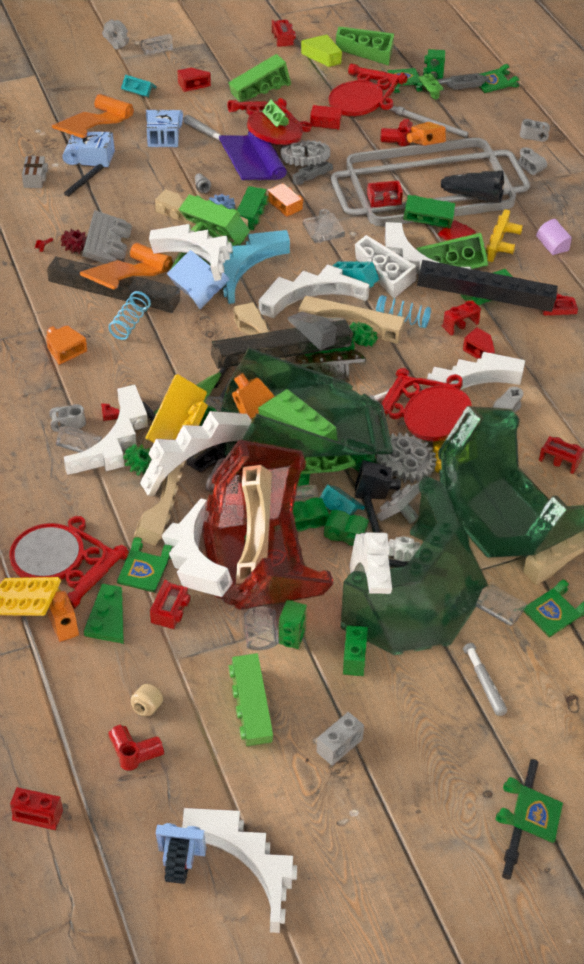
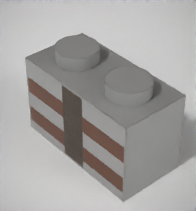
[22,156,48,188]

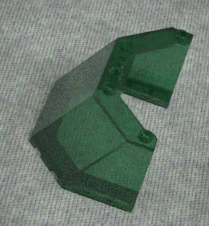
[438,406,584,558]
[340,475,489,655]

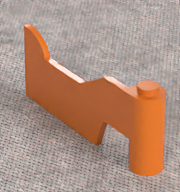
[52,94,134,138]
[80,243,173,290]

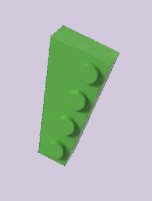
[336,26,394,66]
[228,54,291,102]
[178,194,250,246]
[258,389,338,453]
[228,653,273,747]

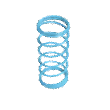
[108,291,151,340]
[376,295,431,329]

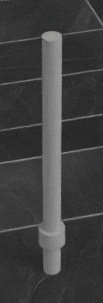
[389,105,469,138]

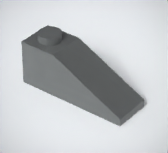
[288,312,337,350]

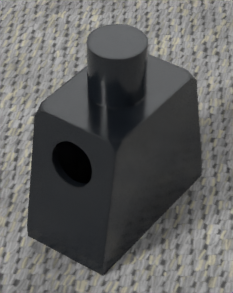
[355,460,401,499]

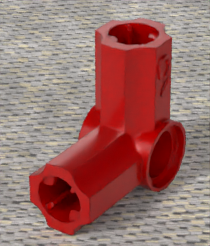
[380,119,413,146]
[108,724,164,771]

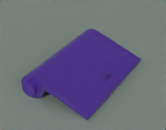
[219,131,287,180]

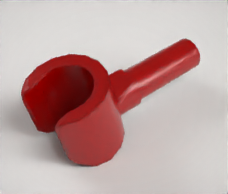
[34,237,53,252]

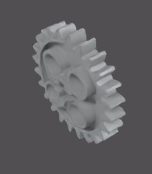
[281,140,330,166]
[375,433,437,484]

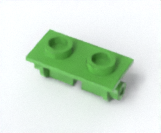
[418,73,444,99]
[262,99,289,127]

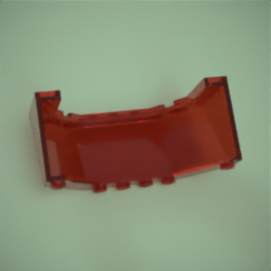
[202,440,334,610]

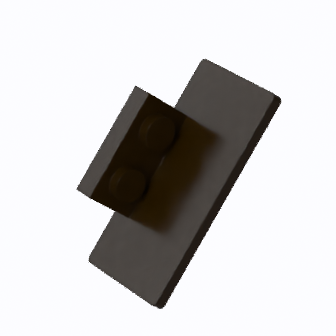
[291,350,366,384]

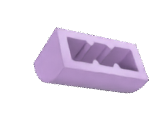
[536,219,572,255]

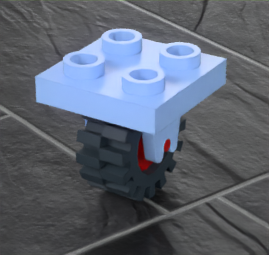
[156,823,206,884]

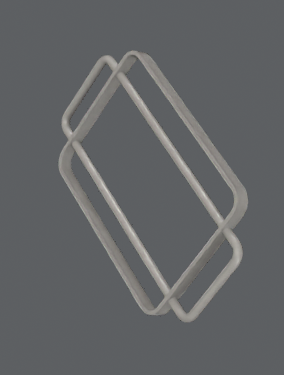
[331,138,530,226]

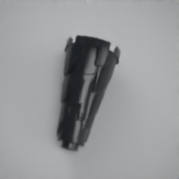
[441,170,504,203]

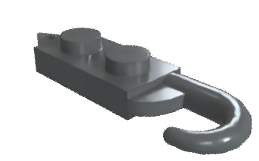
[437,73,489,91]

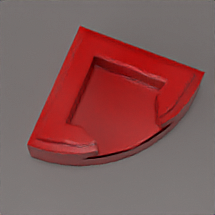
[101,403,120,421]

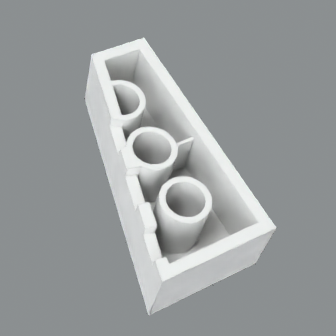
[355,235,416,298]

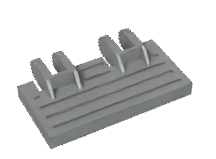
[82,210,132,264]

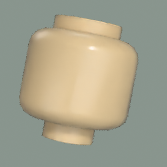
[131,684,163,716]

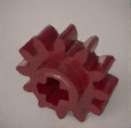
[60,228,87,254]

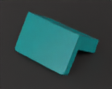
[121,74,157,97]
[319,484,365,515]

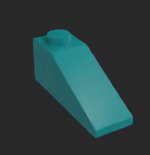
[332,261,380,288]

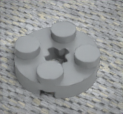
[102,19,129,49]

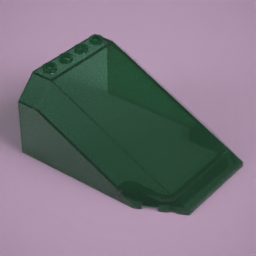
[221,347,393,461]

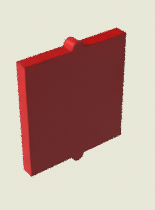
[438,220,476,241]

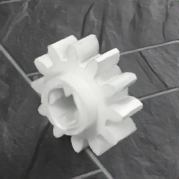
[388,537,422,561]

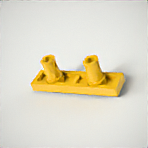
[485,209,523,262]

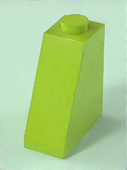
[301,34,342,67]

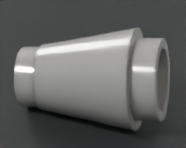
[195,173,211,193]

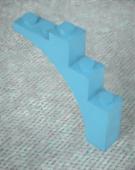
[223,230,290,304]

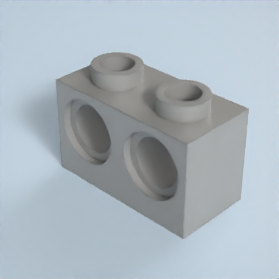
[316,712,364,766]

